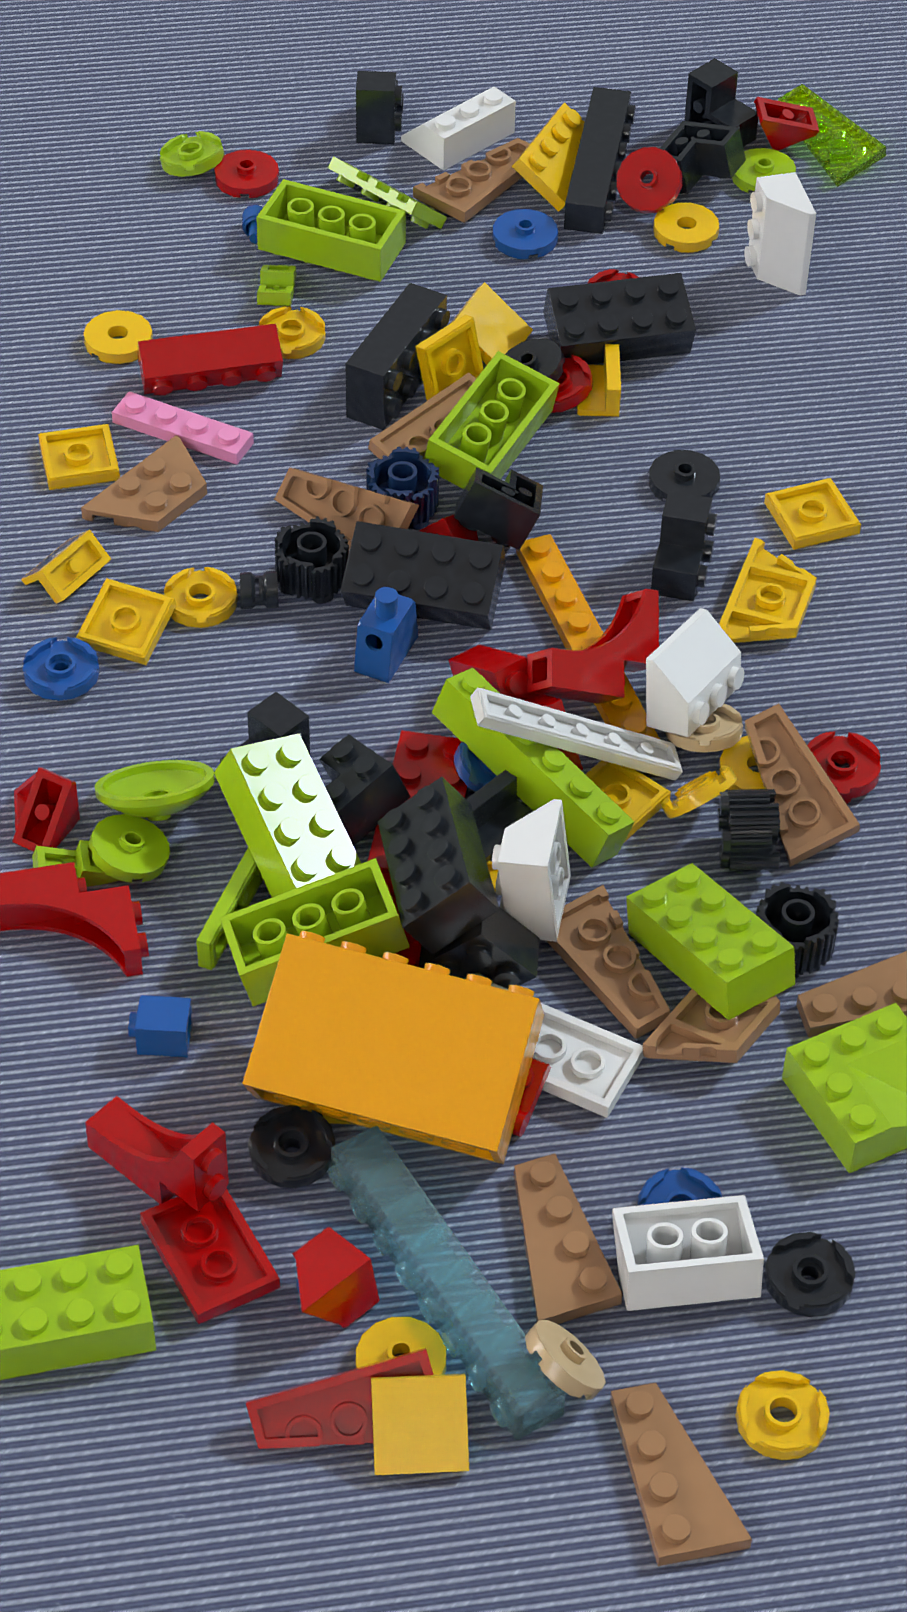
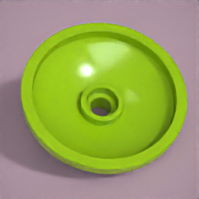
[94,760,215,821]

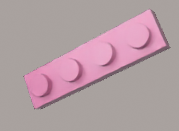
[112,391,254,465]

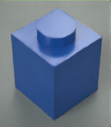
[128,995,193,1058]

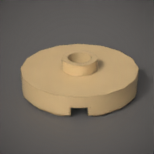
[665,704,743,753]
[525,1320,606,1400]

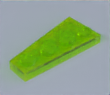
[778,84,886,187]

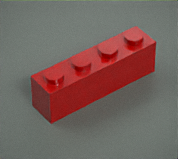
[138,323,283,396]

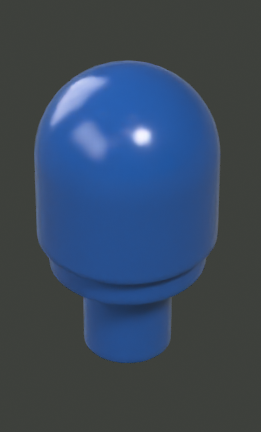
[242,205,263,244]

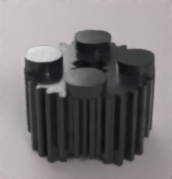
[274,516,349,604]
[717,789,780,871]
[756,882,839,979]

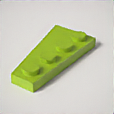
[328,156,447,229]

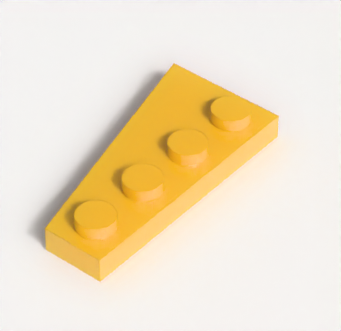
[512,102,585,212]

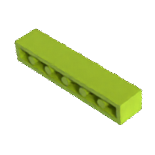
[431,668,635,868]

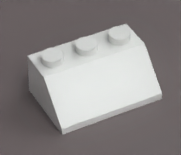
[401,87,516,171]
[744,172,816,295]
[646,608,744,737]
[492,799,571,942]
[612,1195,764,1311]

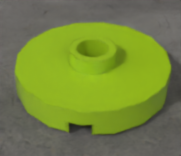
[160,131,224,177]
[732,148,796,193]
[89,814,170,882]

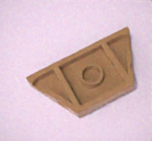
[81,435,207,532]
[643,989,780,1063]

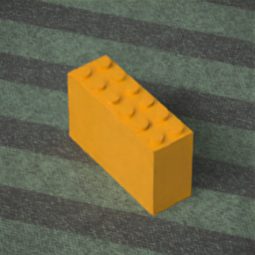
[242,931,544,1164]

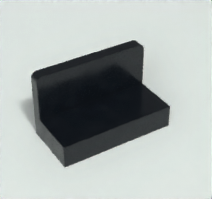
[466,770,533,862]

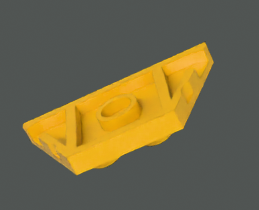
[719,538,817,643]

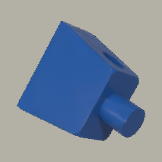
[354,587,418,683]

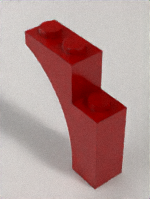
[527,589,659,704]
[448,644,583,771]
[0,862,149,977]
[85,1096,229,1211]

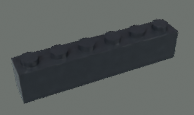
[564,87,636,234]

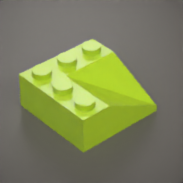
[782,1003,907,1173]

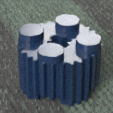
[366,446,439,530]

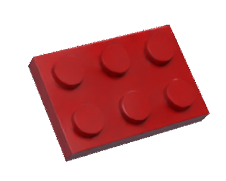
[140,1188,280,1325]

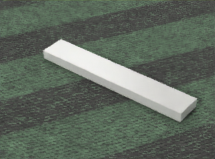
[470,687,683,781]

